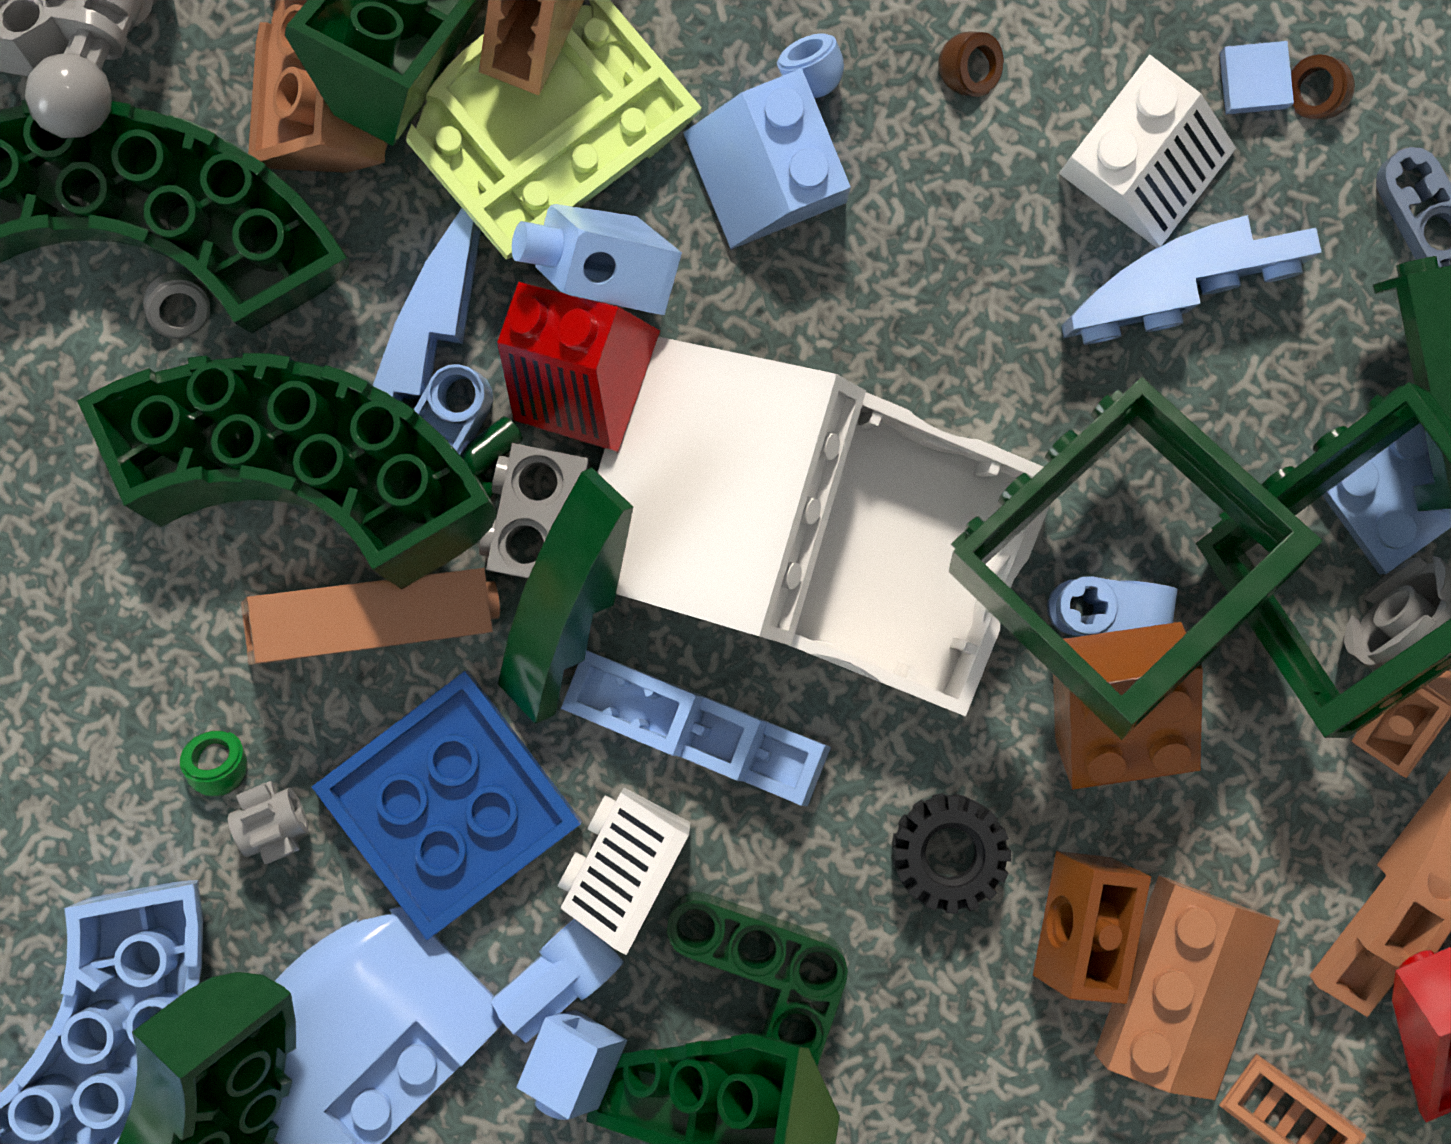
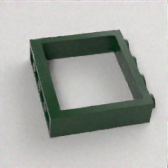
[949,377,1323,740]
[1195,382,1451,738]

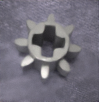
[228,781,309,865]

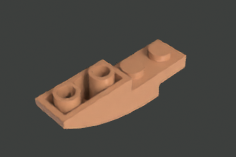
[1309,769,1451,1017]

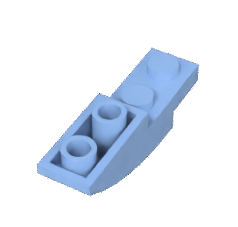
[1061,215,1322,345]

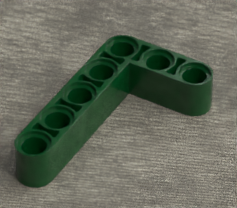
[667,892,848,1067]

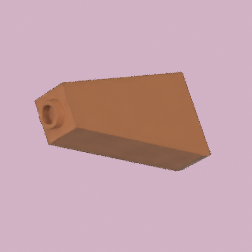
[479,0,584,95]
[241,568,500,665]

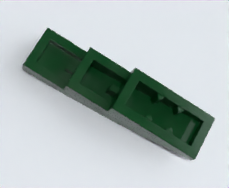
[498,468,634,724]

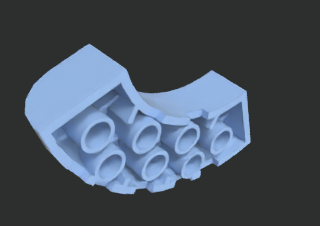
[0,880,203,1144]

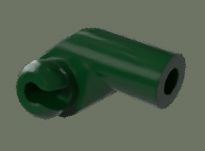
[461,416,523,498]

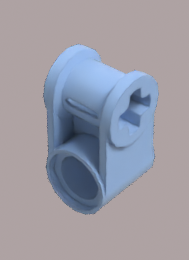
[414,364,493,456]
[1047,576,1178,637]

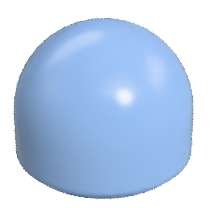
[777,33,844,98]

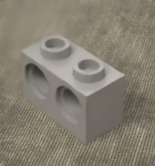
[479,443,592,578]

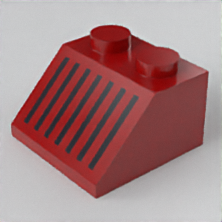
[497,282,660,453]

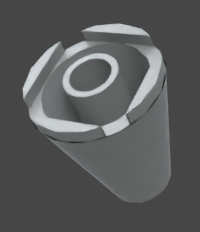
[1344,556,1451,671]

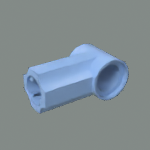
[490,919,624,1043]

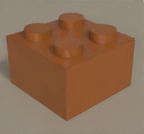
[1053,622,1203,790]

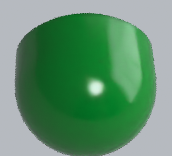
[180,731,248,797]

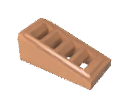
[1219,1053,1366,1144]

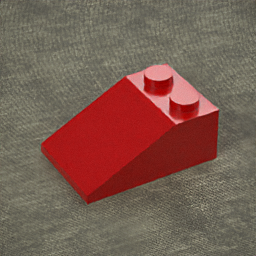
[1392,947,1451,1123]

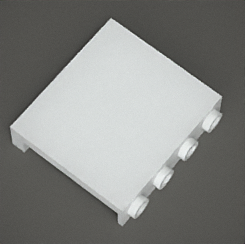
[598,337,866,646]

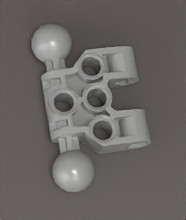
[0,0,153,138]

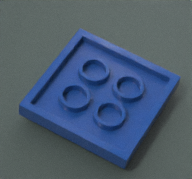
[312,670,582,941]

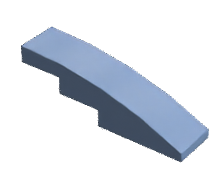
[373,208,481,402]
[561,650,831,806]

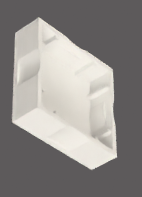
[786,392,1050,716]

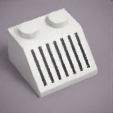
[1059,54,1236,248]
[558,788,691,955]

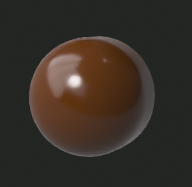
[938,31,1004,97]
[1291,54,1355,120]

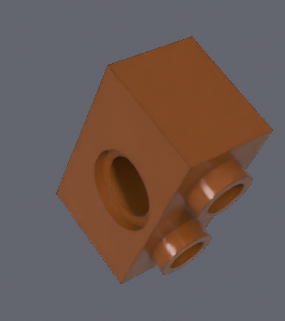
[1033,851,1151,1004]

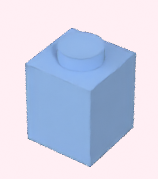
[516,1010,627,1120]

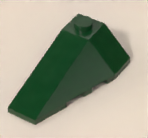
[586,1033,840,1144]

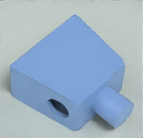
[512,204,682,315]

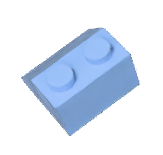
[683,68,851,250]

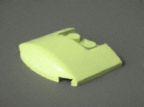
[406,0,702,260]

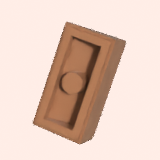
[1352,671,1451,778]

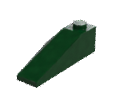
[284,0,486,146]

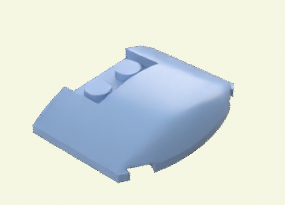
[272,906,503,1144]

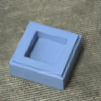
[1219,41,1294,115]

